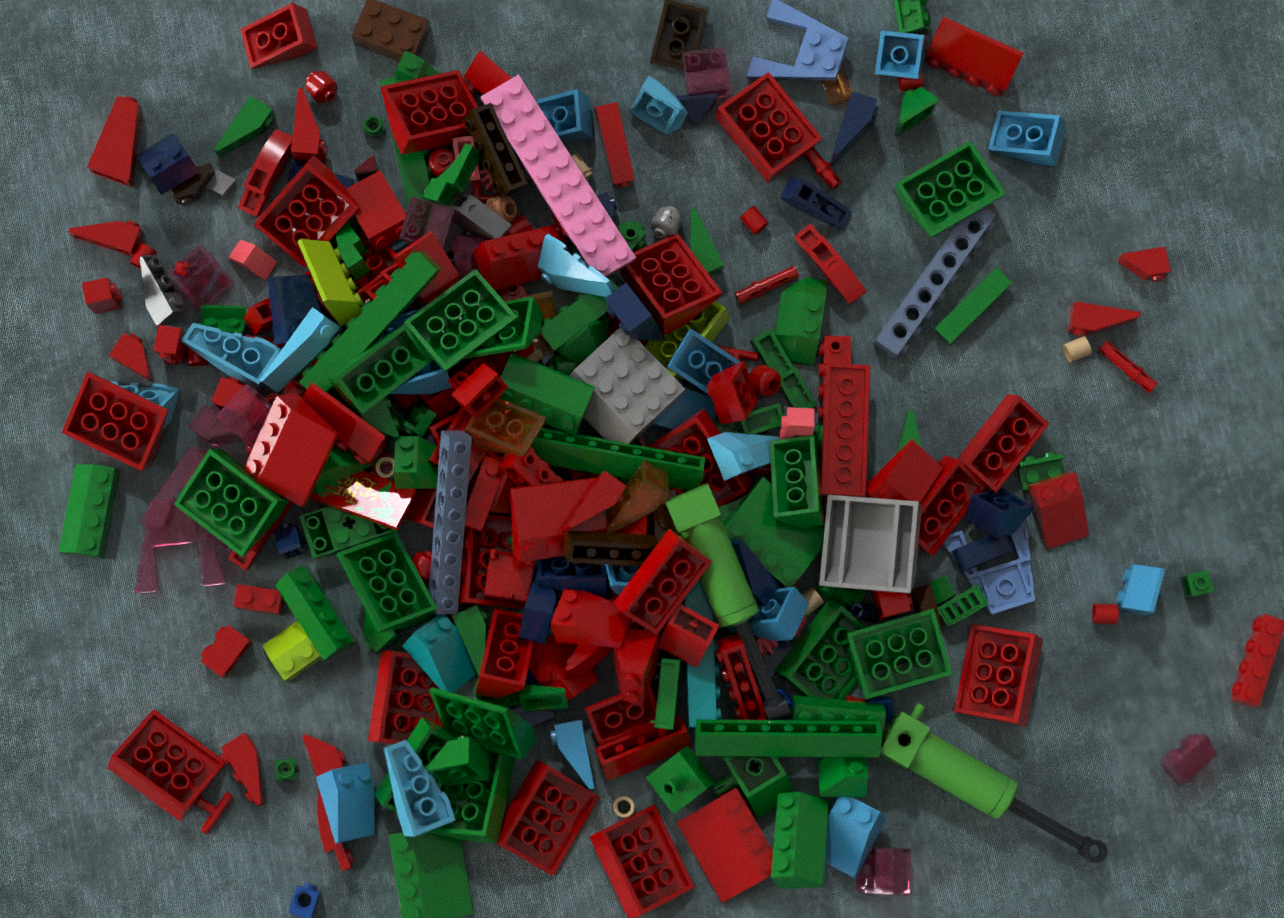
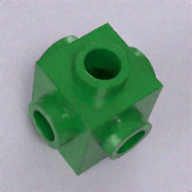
[617,220,647,252]

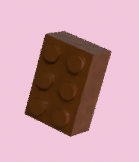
[352,0,431,62]

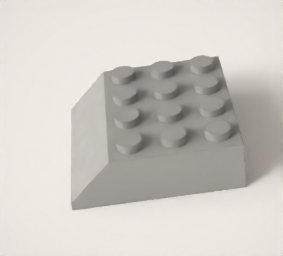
[569,328,685,444]
[819,495,922,593]

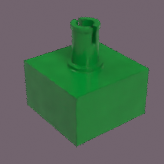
[646,746,715,815]

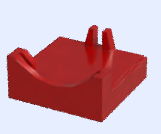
[484,549,536,603]

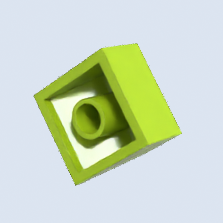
[262,620,322,682]

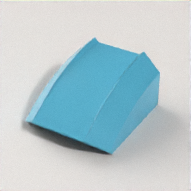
[629,75,688,135]

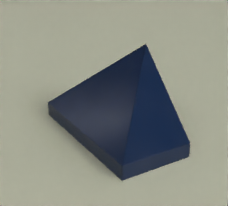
[676,93,717,126]

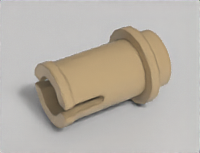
[571,153,594,181]

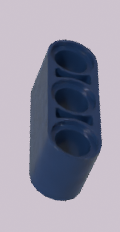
[952,535,1014,572]

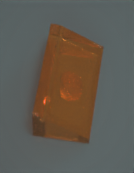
[821,62,853,106]

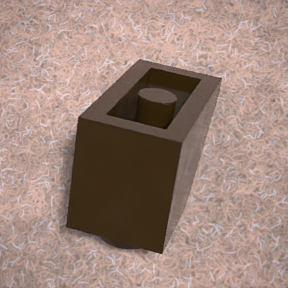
[172,163,215,205]

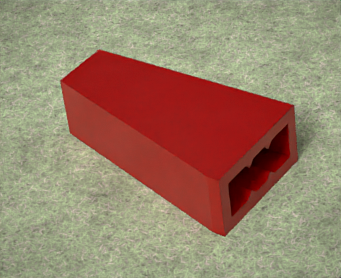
[87,96,142,188]
[593,102,635,188]

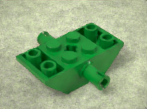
[299,506,399,559]
[712,756,795,818]

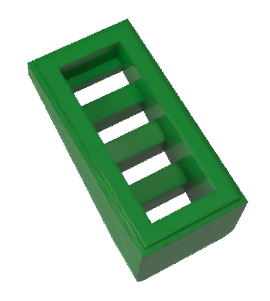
[937,584,990,627]

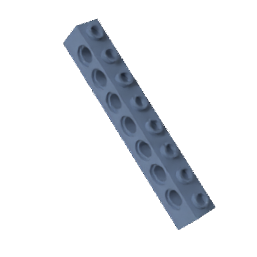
[873,207,996,359]
[429,431,472,614]

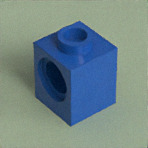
[288,883,321,918]

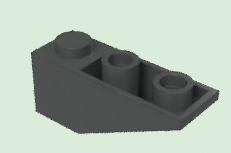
[447,192,513,239]
[140,255,187,326]

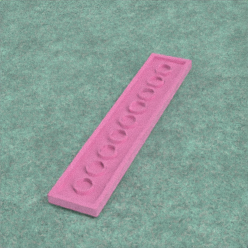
[481,75,636,277]

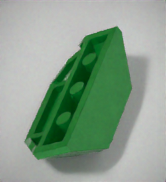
[774,277,827,366]

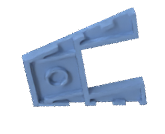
[747,0,849,81]
[943,519,1035,616]

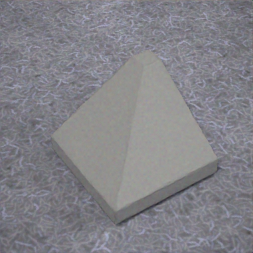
[206,169,236,199]

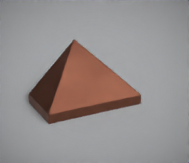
[912,584,941,628]

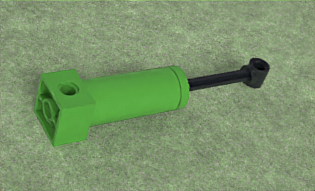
[665,483,793,720]
[880,703,1108,863]

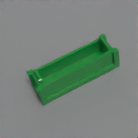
[651,658,681,730]

